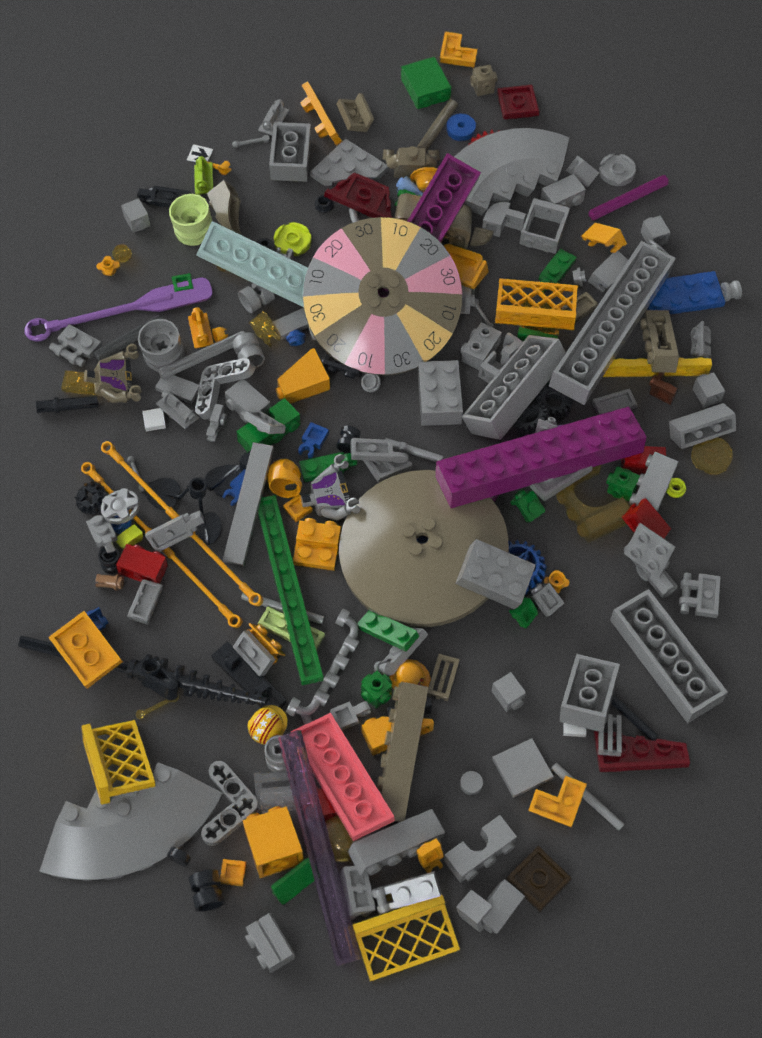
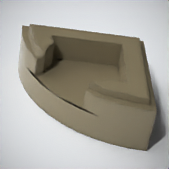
[470,227,494,246]

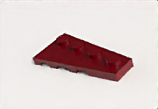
[593,730,690,772]

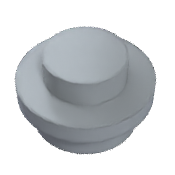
[573,267,586,287]
[361,373,381,393]

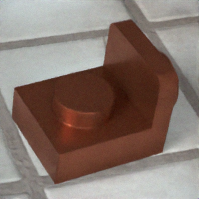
[649,372,678,405]

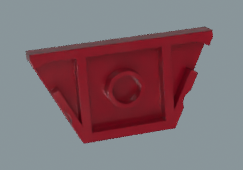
[324,172,392,218]

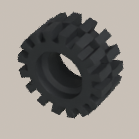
[536,384,573,422]
[514,403,551,437]

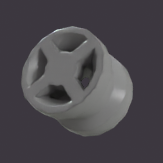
[720,280,742,302]

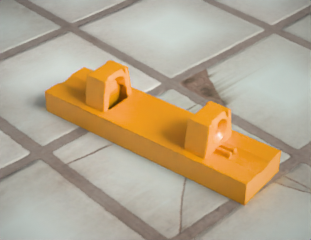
[300,81,342,146]

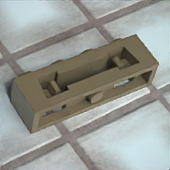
[640,310,679,373]

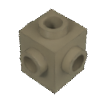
[470,65,497,96]

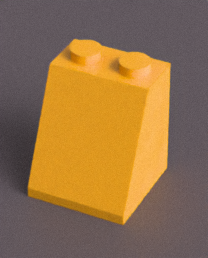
[242,806,303,878]

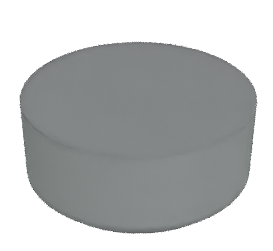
[460,771,483,795]

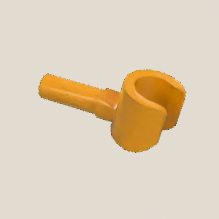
[207,161,232,175]

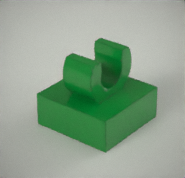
[509,597,538,629]

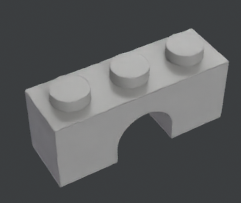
[444,815,517,883]

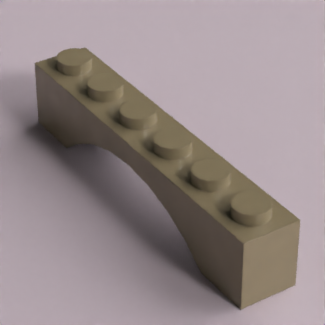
[207,180,249,282]

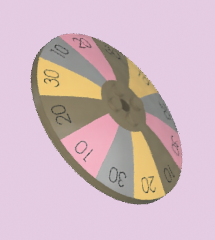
[303,217,462,376]

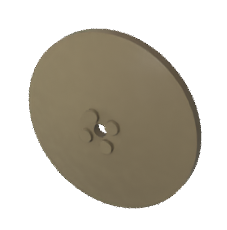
[339,470,509,627]

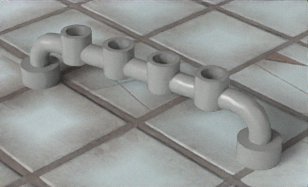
[285,608,359,717]

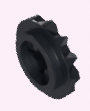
[74,481,107,514]

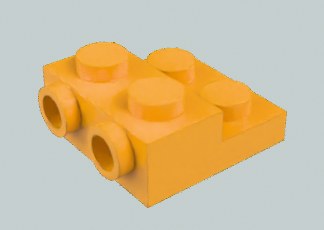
[293,518,341,571]

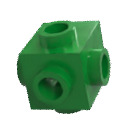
[606,466,640,502]
[361,671,392,709]

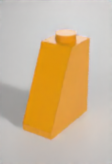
[276,348,330,404]

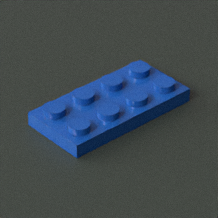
[647,271,725,314]

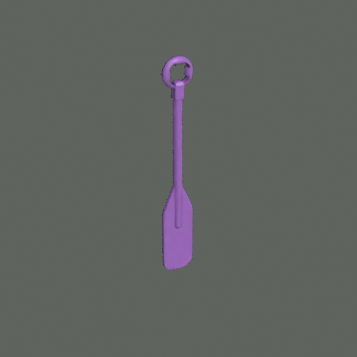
[25,278,212,342]

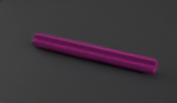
[588,175,669,220]

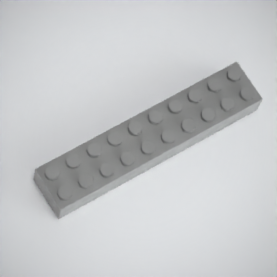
[549,241,676,405]

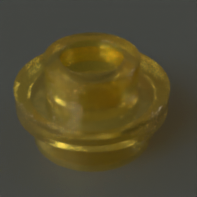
[112,244,132,263]

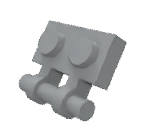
[49,324,102,367]
[679,573,721,618]

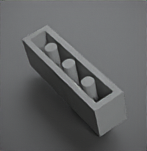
[348,809,445,876]

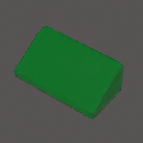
[271,858,318,905]

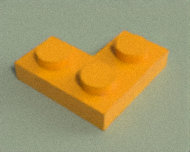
[440,32,477,67]
[528,776,587,827]

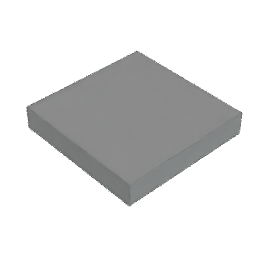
[492,738,554,798]

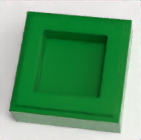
[171,273,194,292]

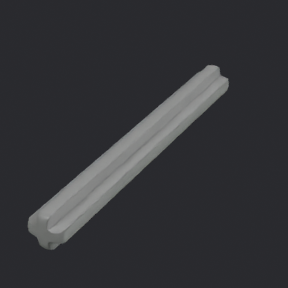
[158,331,245,379]

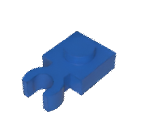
[298,422,329,459]
[222,469,246,506]

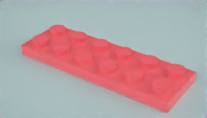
[291,713,395,841]

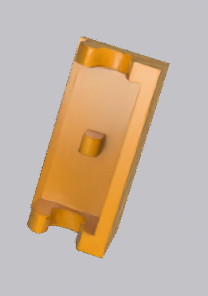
[581,223,627,253]

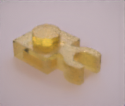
[249,311,280,347]

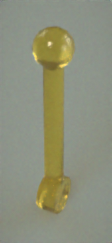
[135,696,179,720]

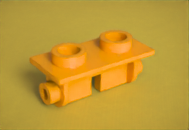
[188,307,214,349]
[247,623,285,665]

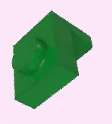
[510,489,546,523]

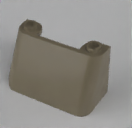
[395,193,472,250]

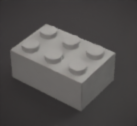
[269,122,311,182]
[418,360,463,426]
[455,539,535,609]
[559,654,620,732]

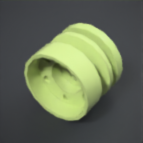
[169,194,212,246]

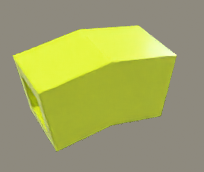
[116,524,143,550]

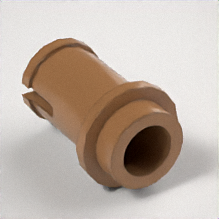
[96,574,124,591]

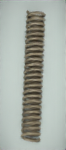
[417,99,458,152]

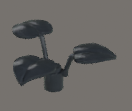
[144,465,240,545]

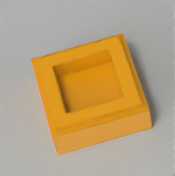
[283,494,312,522]
[220,859,246,886]

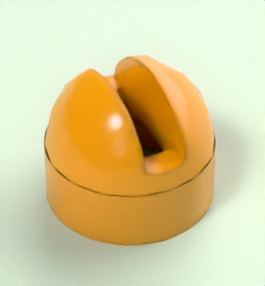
[212,327,228,343]

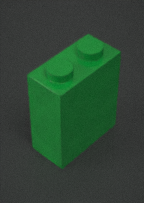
[401,57,451,110]

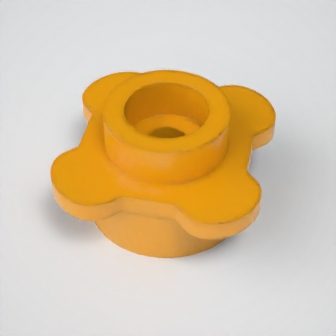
[96,256,120,276]
[544,570,569,594]

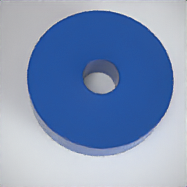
[446,114,476,141]

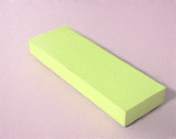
[257,606,325,651]

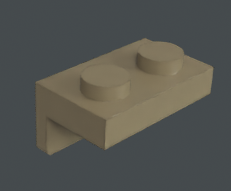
[337,93,374,132]

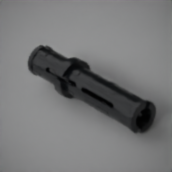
[35,395,98,414]

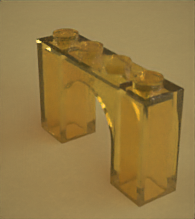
[556,465,629,543]

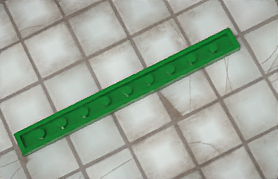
[258,495,323,685]

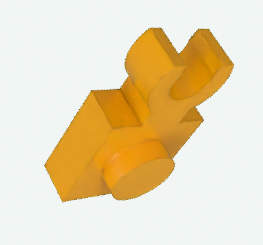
[416,839,444,873]

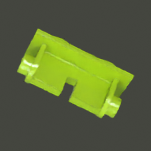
[194,156,213,195]

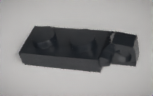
[137,186,191,208]

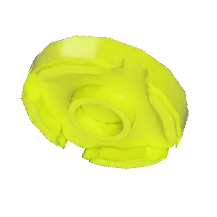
[274,222,312,256]

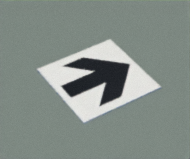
[187,144,213,162]

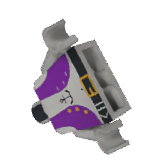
[301,454,360,521]

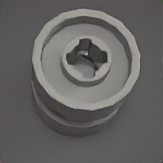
[238,283,275,313]
[232,332,265,369]
[264,735,295,773]

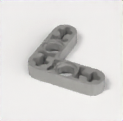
[195,358,255,420]
[201,761,258,846]

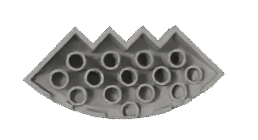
[454,128,569,216]
[40,763,223,881]

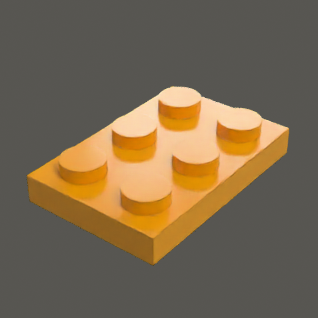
[48,611,123,689]

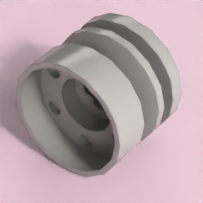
[138,319,185,372]

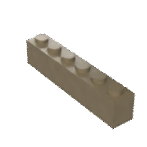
[376,682,428,823]

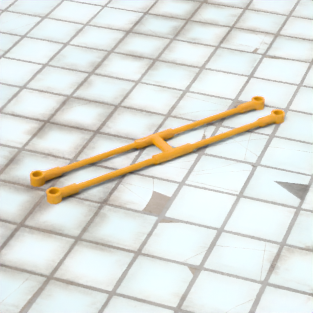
[81,441,263,628]

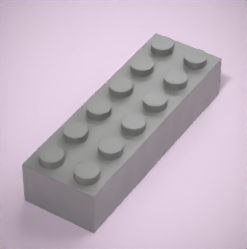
[461,335,566,440]
[610,589,728,724]

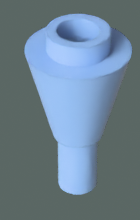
[396,175,423,195]

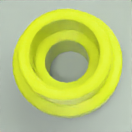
[666,478,686,498]

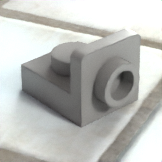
[500,332,523,366]
[527,583,564,617]

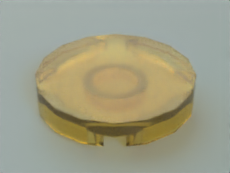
[691,437,733,474]

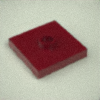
[497,84,539,120]

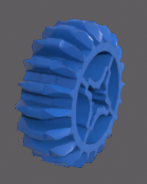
[508,539,547,595]

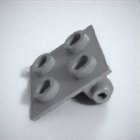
[624,523,676,578]

